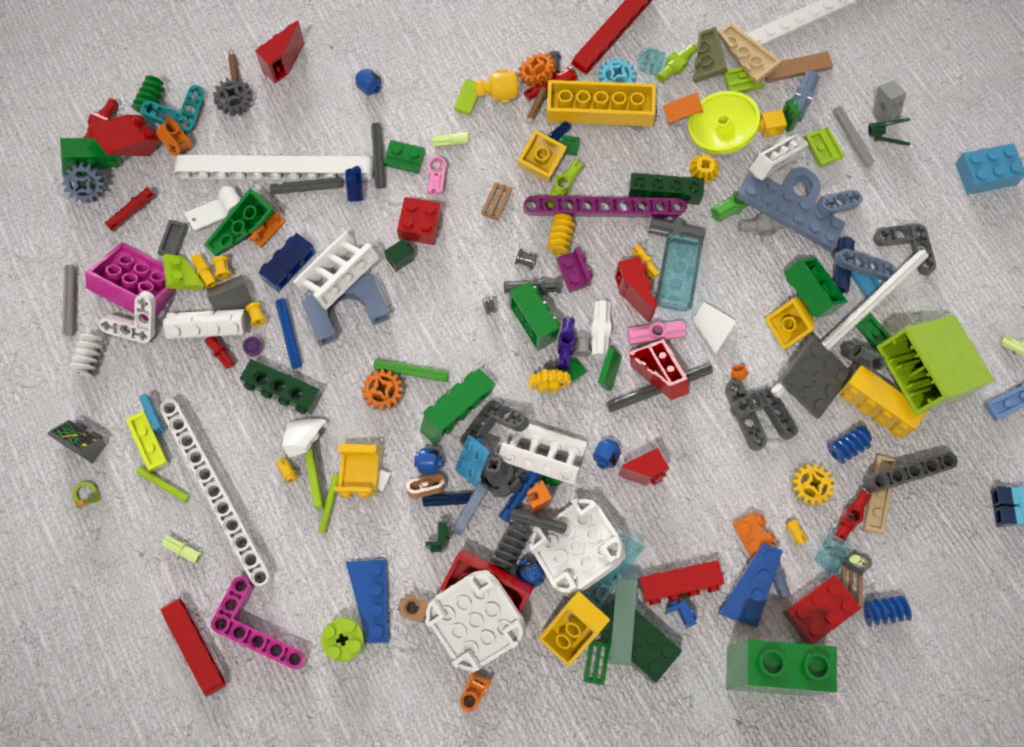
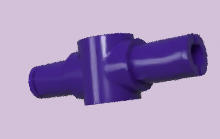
[557,317,576,370]

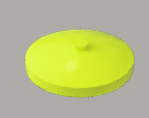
[688,91,761,154]

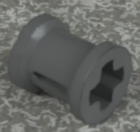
[514,248,537,270]

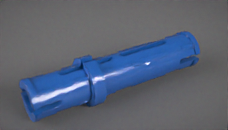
[498,471,541,523]

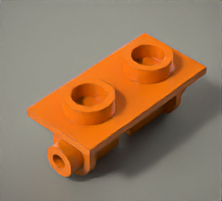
[247,210,285,248]

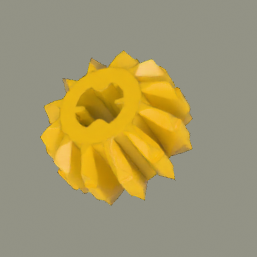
[689,153,720,185]

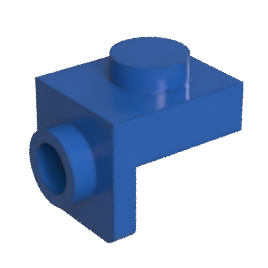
[665,600,697,629]

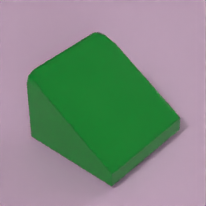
[562,358,587,384]

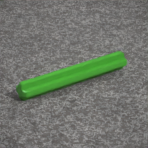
[373,359,449,382]

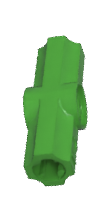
[710,191,750,222]

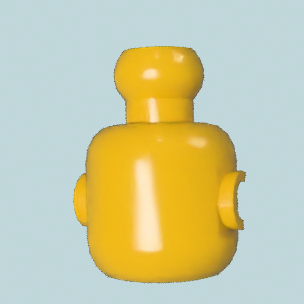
[475,69,519,103]

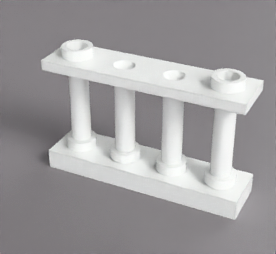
[292,231,379,310]
[498,419,587,485]

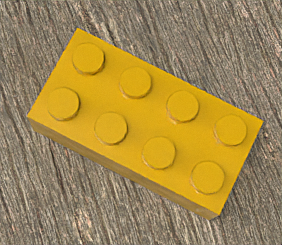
[838,365,927,439]

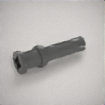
[504,277,560,294]

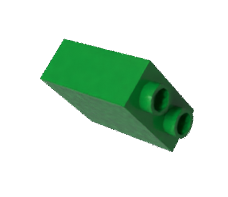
[726,639,837,697]

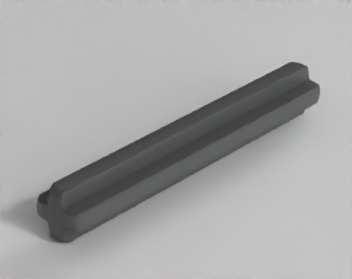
[371,122,385,189]
[270,177,342,194]

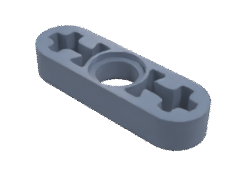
[817,190,863,216]
[451,481,488,536]

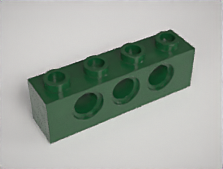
[628,173,704,205]
[240,359,322,415]

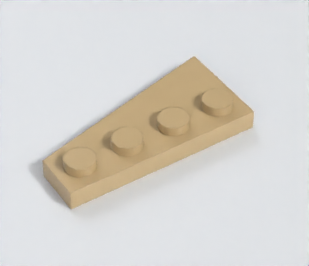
[718,22,781,84]

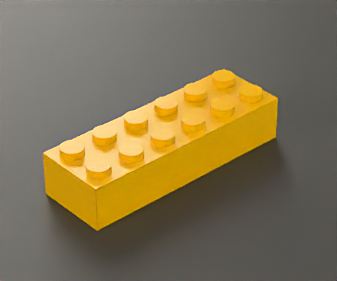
[547,80,656,126]

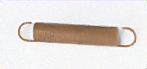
[228,49,239,81]
[526,82,548,124]

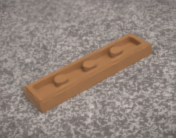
[764,51,833,83]

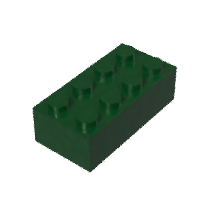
[598,601,682,684]

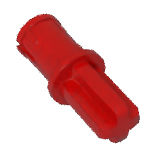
[205,336,235,369]

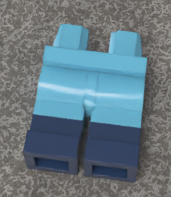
[990,486,1024,527]

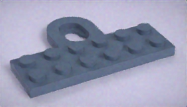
[736,167,845,252]

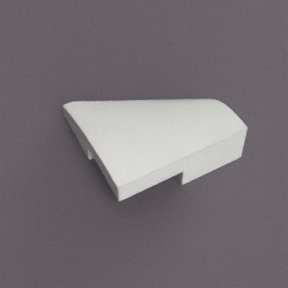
[692,302,736,355]
[282,419,328,458]

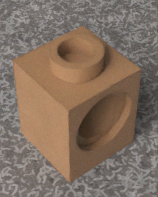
[397,594,429,624]

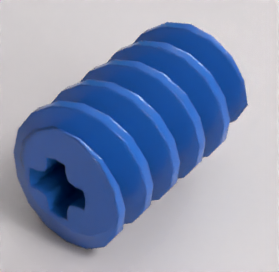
[827,425,872,464]
[864,595,912,627]

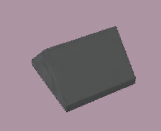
[206,275,253,312]

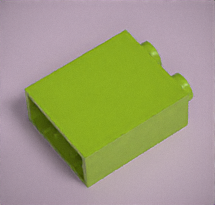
[876,315,995,415]

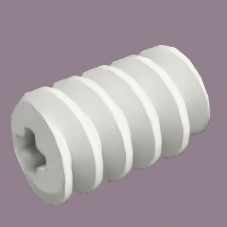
[69,334,104,377]

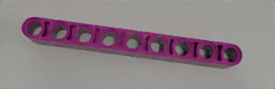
[522,196,687,218]

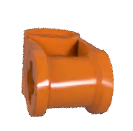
[156,119,192,157]
[460,671,492,713]

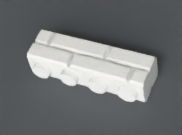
[749,133,809,180]
[163,309,247,339]

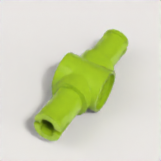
[656,43,697,83]
[545,160,584,210]

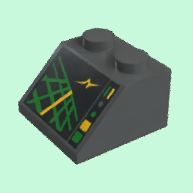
[47,420,107,464]

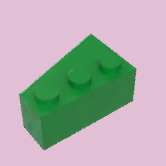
[60,138,120,176]

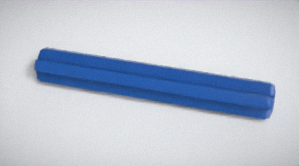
[275,298,302,369]

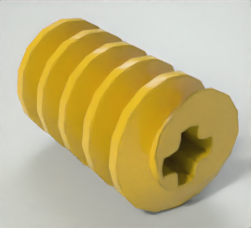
[547,213,575,255]

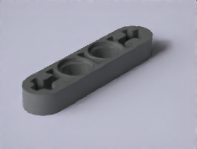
[725,380,767,451]

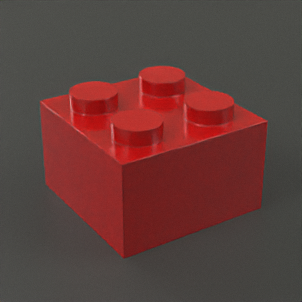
[397,197,442,245]

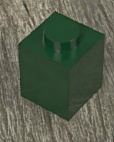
[384,239,415,272]

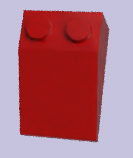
[87,114,160,156]

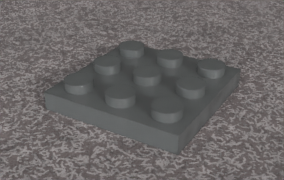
[778,337,852,419]

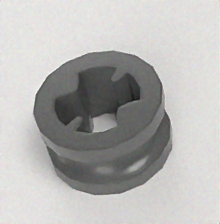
[482,297,496,315]

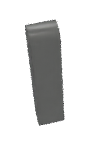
[864,452,958,493]

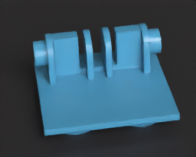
[455,434,490,487]

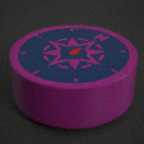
[242,337,263,357]

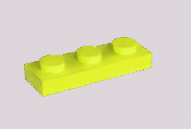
[126,411,168,472]

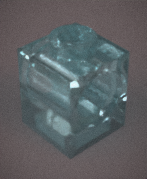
[637,46,666,76]

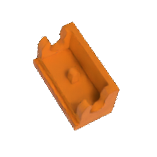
[663,92,703,125]
[526,481,552,514]

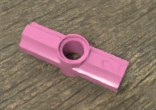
[627,320,687,345]

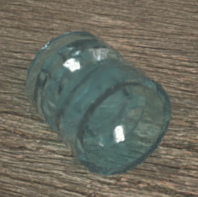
[814,535,852,573]

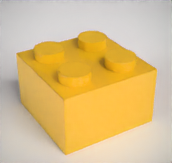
[517,130,567,183]

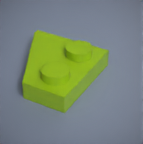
[162,254,204,291]

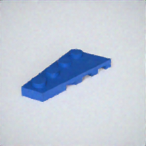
[718,543,783,628]

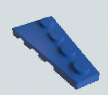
[346,560,389,644]

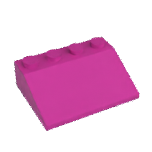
[85,242,176,321]

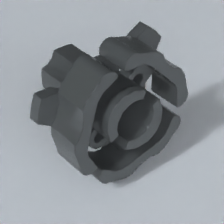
[481,455,525,498]

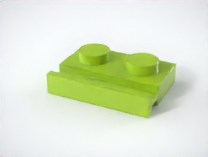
[722,67,765,93]
[804,127,845,168]

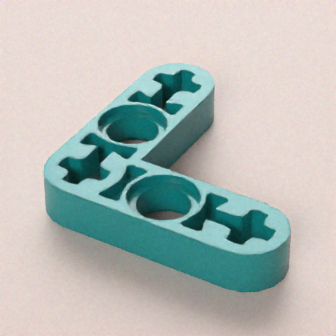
[140,85,204,134]

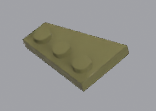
[693,26,728,83]

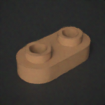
[406,474,446,498]

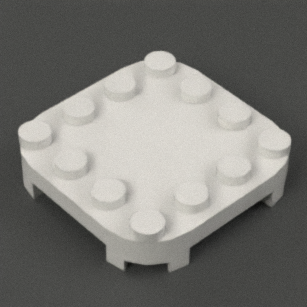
[528,498,626,597]
[425,570,526,672]

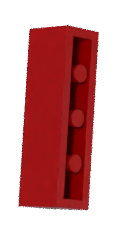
[638,560,725,606]

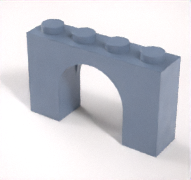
[301,274,390,347]

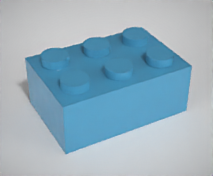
[955,143,1024,195]

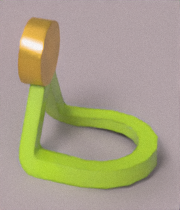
[72,481,100,509]

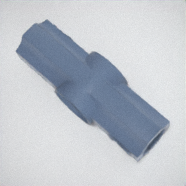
[789,70,820,122]

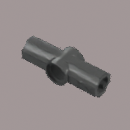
[648,216,706,245]
[840,342,885,372]

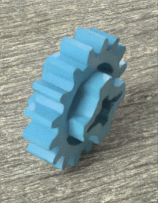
[598,57,636,83]

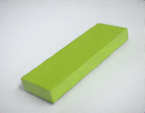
[304,448,324,511]

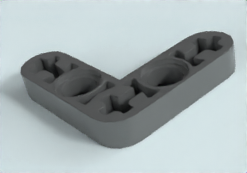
[873,224,936,276]
[730,387,798,440]
[460,400,529,445]

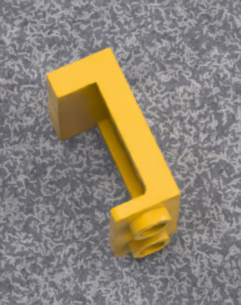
[333,444,382,499]

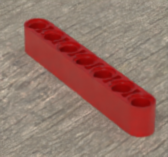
[571,0,653,75]

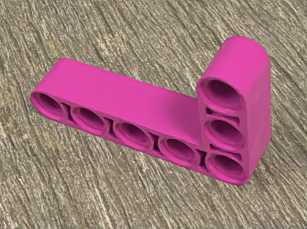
[211,576,307,670]

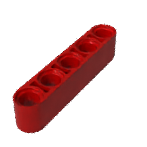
[160,598,226,697]

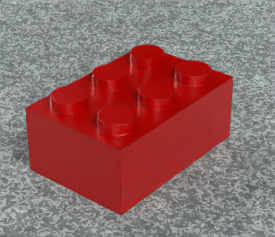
[782,575,861,645]

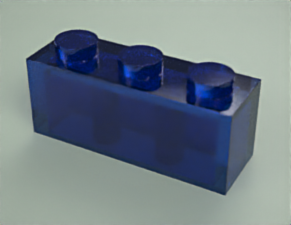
[258,233,316,293]

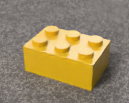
[538,591,610,667]

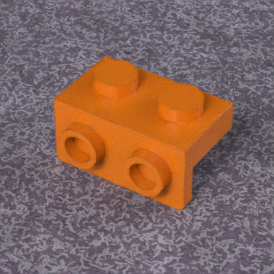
[732,512,777,559]

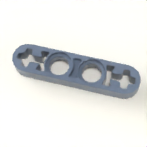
[834,249,897,281]

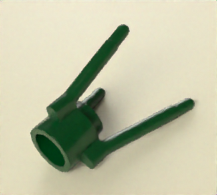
[868,118,910,146]

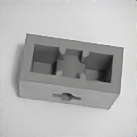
[873,80,906,123]

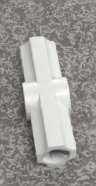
[591,300,612,359]

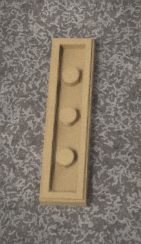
[862,455,897,535]

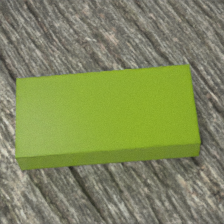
[454,79,478,116]

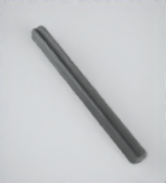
[607,363,713,412]

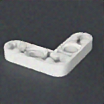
[98,291,156,343]

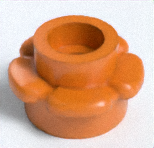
[730,365,749,381]

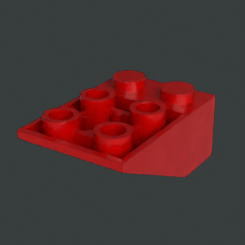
[255,20,304,84]
[614,257,657,322]

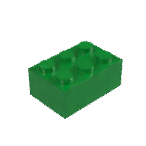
[784,257,848,318]
[509,281,560,351]

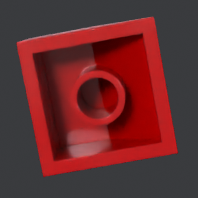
[618,448,669,486]

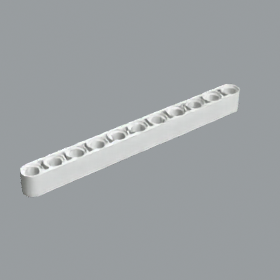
[174,155,373,180]
[160,399,272,589]

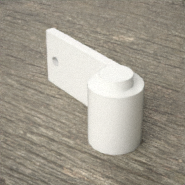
[184,186,240,232]

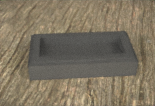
[157,220,188,256]

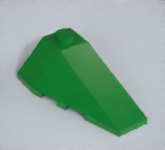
[204,188,275,256]

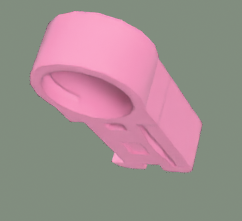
[426,156,447,195]

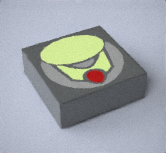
[844,552,873,576]

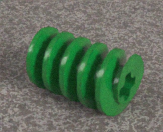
[131,75,165,114]

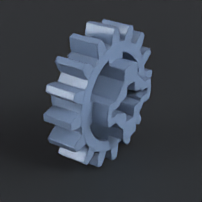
[62,162,105,203]

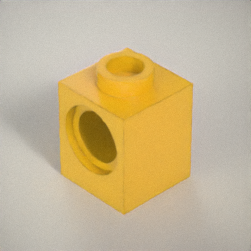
[759,109,787,137]

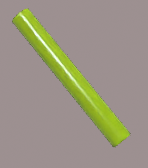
[136,466,190,503]
[318,474,339,534]

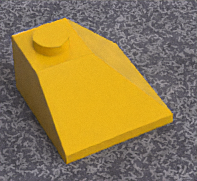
[765,298,815,350]

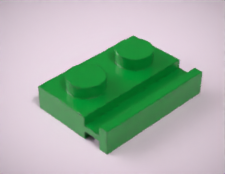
[383,140,426,174]

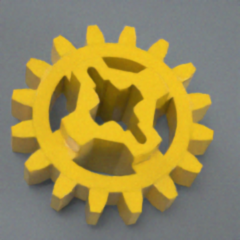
[528,369,571,393]
[791,463,836,507]

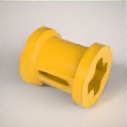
[212,256,232,280]
[245,302,267,327]

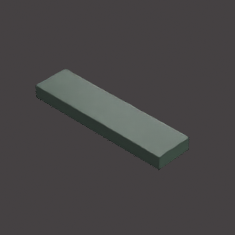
[609,578,637,666]

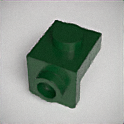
[425,522,451,552]

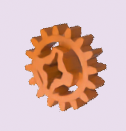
[518,52,556,87]
[361,369,404,412]

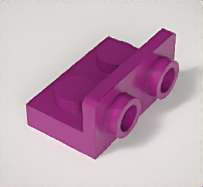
[556,247,593,293]

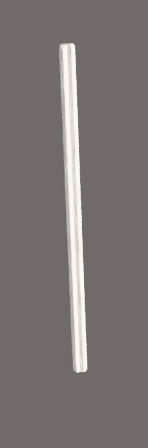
[771,250,929,398]

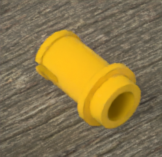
[275,457,298,483]
[785,519,808,546]

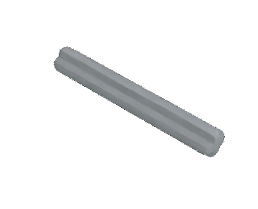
[833,106,875,167]
[62,265,76,336]

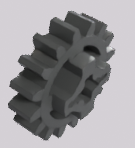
[213,77,253,116]

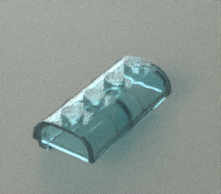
[655,233,704,311]

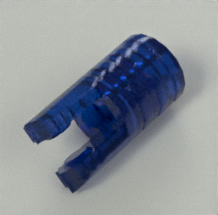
[345,166,364,202]

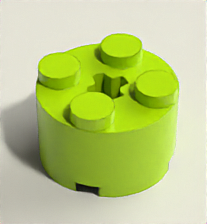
[321,618,366,663]

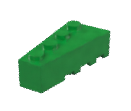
[420,369,495,447]

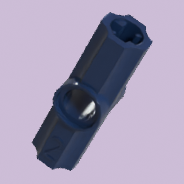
[833,237,855,294]

